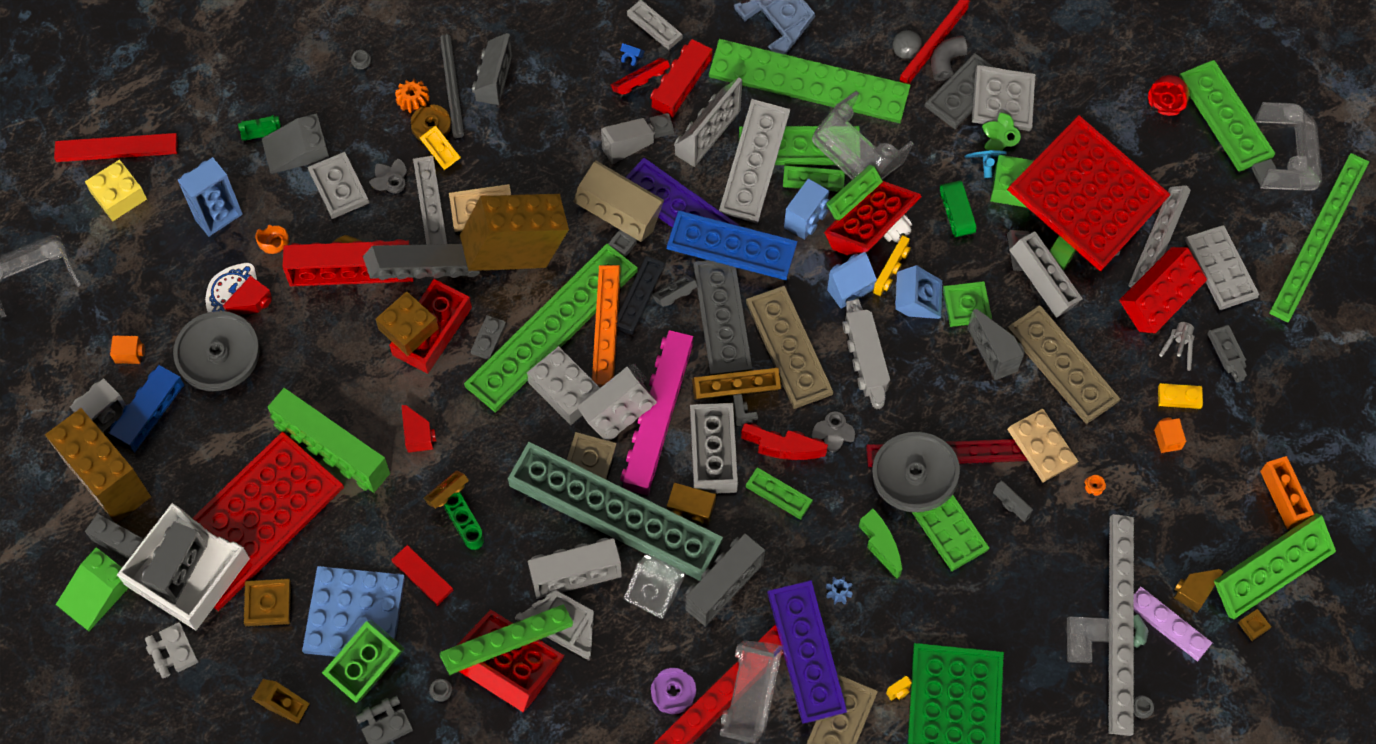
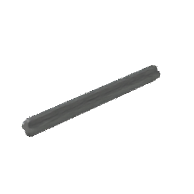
[440,34,464,138]

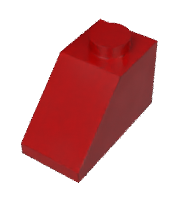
[223,275,272,315]
[401,405,436,453]

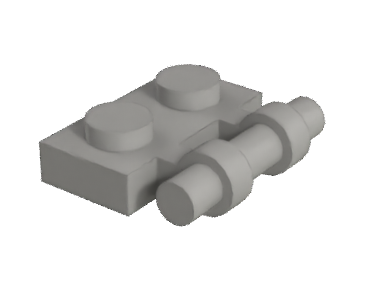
[145,622,199,678]

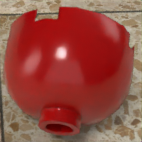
[1148,75,1190,116]

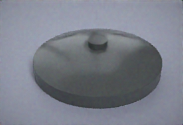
[173,311,260,391]
[873,432,960,512]

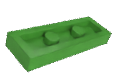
[826,165,883,221]
[783,166,845,192]
[746,467,812,520]

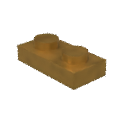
[424,470,469,509]

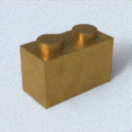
[667,483,716,525]

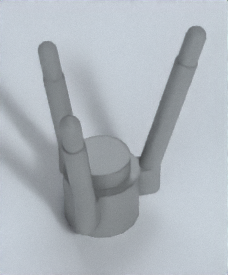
[1159,322,1195,371]

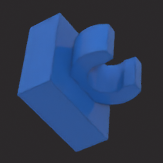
[620,43,645,66]

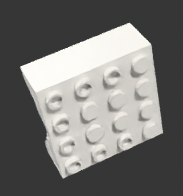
[117,503,250,630]

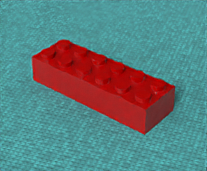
[283,239,414,286]

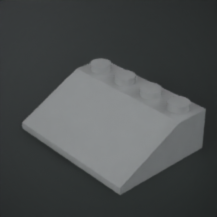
[674,78,742,167]

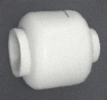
[884,215,912,243]

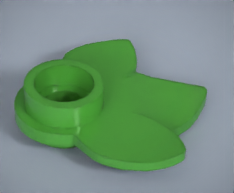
[982,112,1020,151]

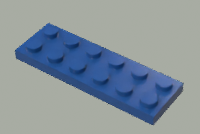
[667,211,797,280]

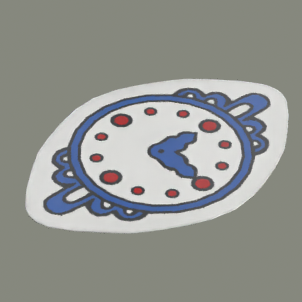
[205,263,257,312]

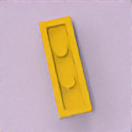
[873,235,911,296]

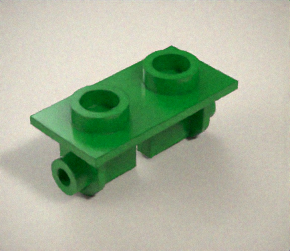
[238,115,281,141]

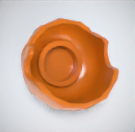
[255,225,289,254]

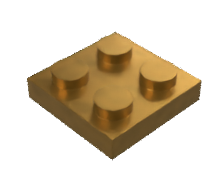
[244,579,291,626]

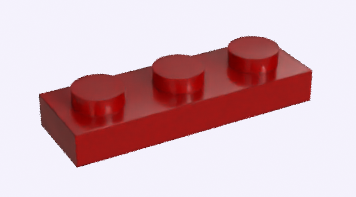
[610,58,670,95]

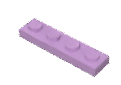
[1134,587,1212,661]

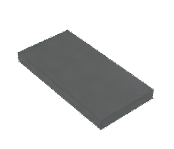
[925,53,995,129]

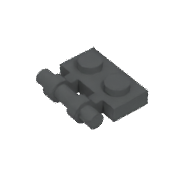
[355,696,413,744]

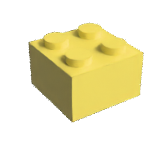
[85,159,147,221]

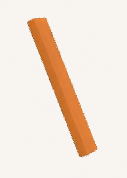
[592,265,621,388]

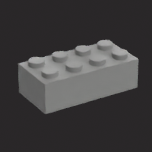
[690,403,738,493]
[528,538,622,599]

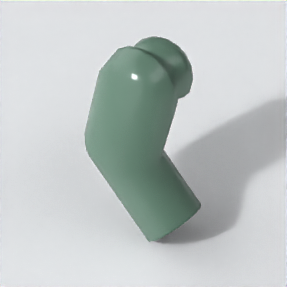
[1134,614,1148,647]

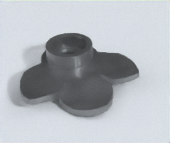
[369,159,407,193]
[812,412,855,453]

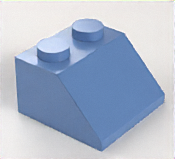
[895,265,942,319]

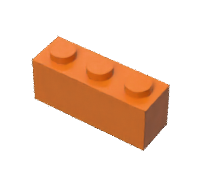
[1260,456,1314,529]

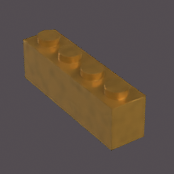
[692,368,781,400]

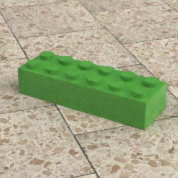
[268,388,390,493]

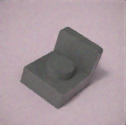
[732,394,758,427]

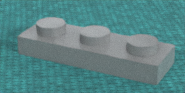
[627,0,682,50]

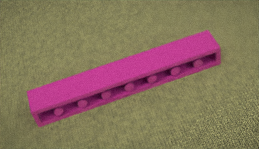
[620,330,693,496]

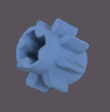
[826,577,853,605]

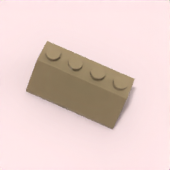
[574,161,664,242]

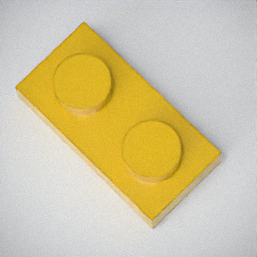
[420,126,460,170]
[1158,383,1203,409]

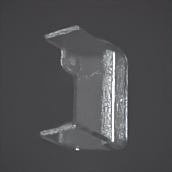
[812,91,914,180]
[1255,102,1322,190]
[0,235,81,318]
[720,640,783,744]

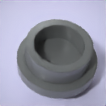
[351,50,371,69]
[429,679,452,702]
[1134,696,1154,719]

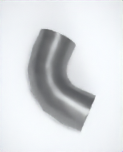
[931,36,967,81]

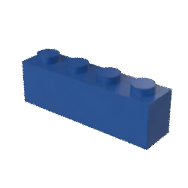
[109,365,184,453]

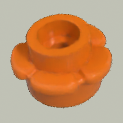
[1085,475,1106,496]

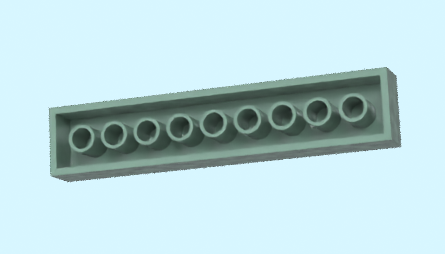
[508,442,723,581]

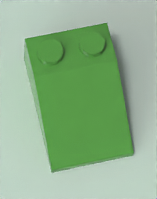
[56,547,128,631]

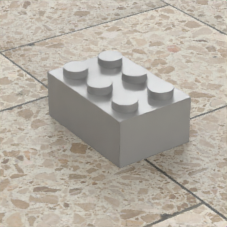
[527,346,600,425]
[577,367,657,441]

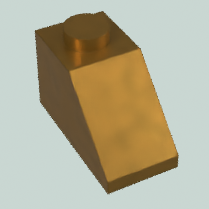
[1174,569,1224,613]
[252,679,309,723]

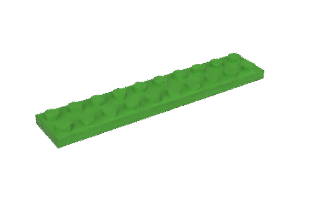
[709,39,910,123]
[464,244,638,413]

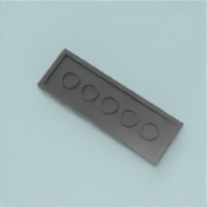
[693,260,752,376]

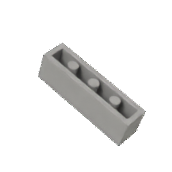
[1009,231,1082,318]

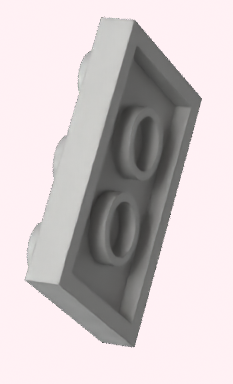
[308,152,369,219]

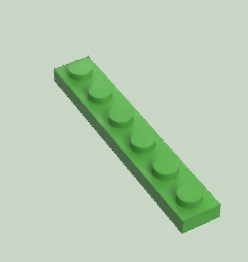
[440,604,573,675]

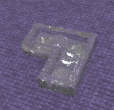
[1067,617,1110,663]

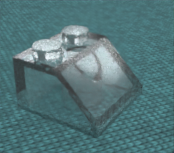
[624,554,686,619]

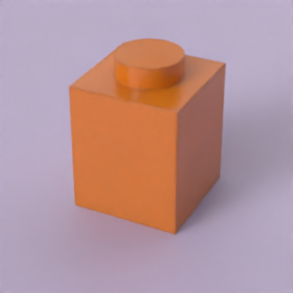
[110,336,145,364]
[1154,418,1186,453]

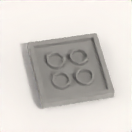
[972,65,1035,131]

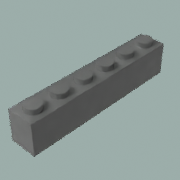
[363,244,481,280]

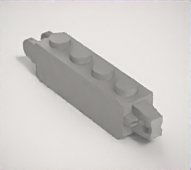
[843,299,890,409]

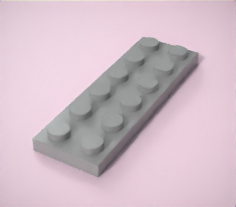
[719,99,790,224]

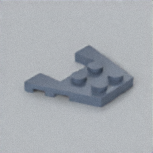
[734,0,815,55]

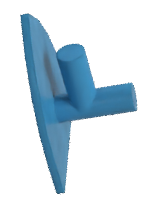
[965,150,1007,178]

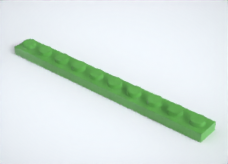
[1269,153,1369,322]

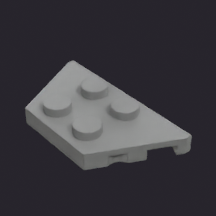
[515,590,594,660]

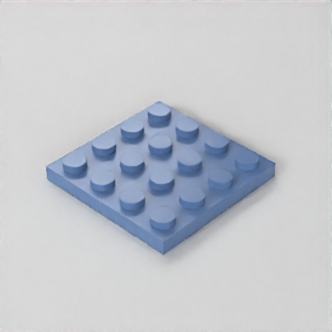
[302,566,405,657]

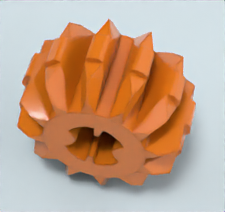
[395,79,429,114]

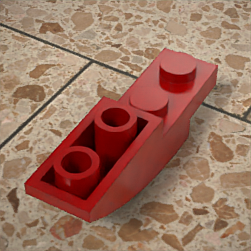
[741,423,828,460]

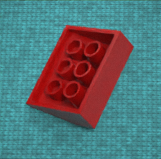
[824,181,921,255]
[458,610,564,712]

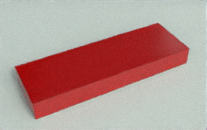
[391,545,453,606]

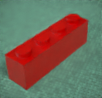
[650,39,712,118]

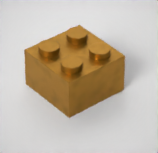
[376,291,439,356]

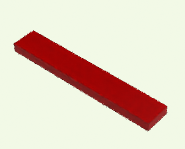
[899,0,970,84]
[54,133,178,162]

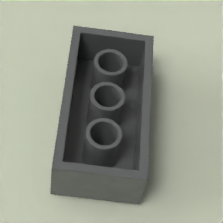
[685,534,765,627]

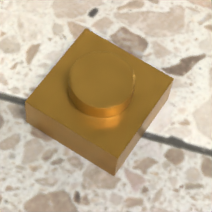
[1238,609,1271,641]

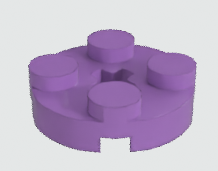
[651,668,696,714]

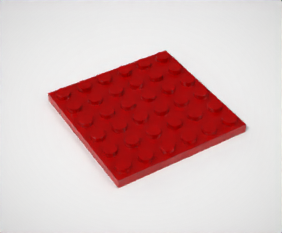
[1007,116,1171,272]

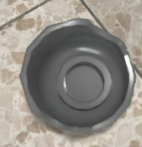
[892,30,923,59]

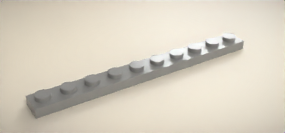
[1109,514,1134,736]

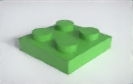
[943,282,992,327]

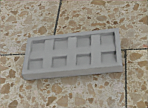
[1185,225,1259,310]

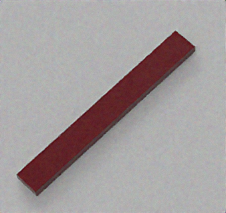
[866,439,1028,467]

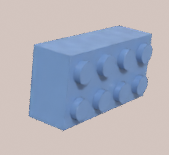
[178,157,243,237]

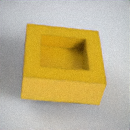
[886,676,912,701]

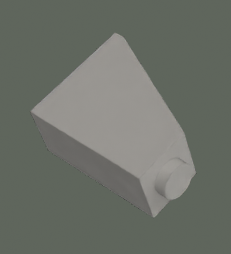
[601,118,655,164]

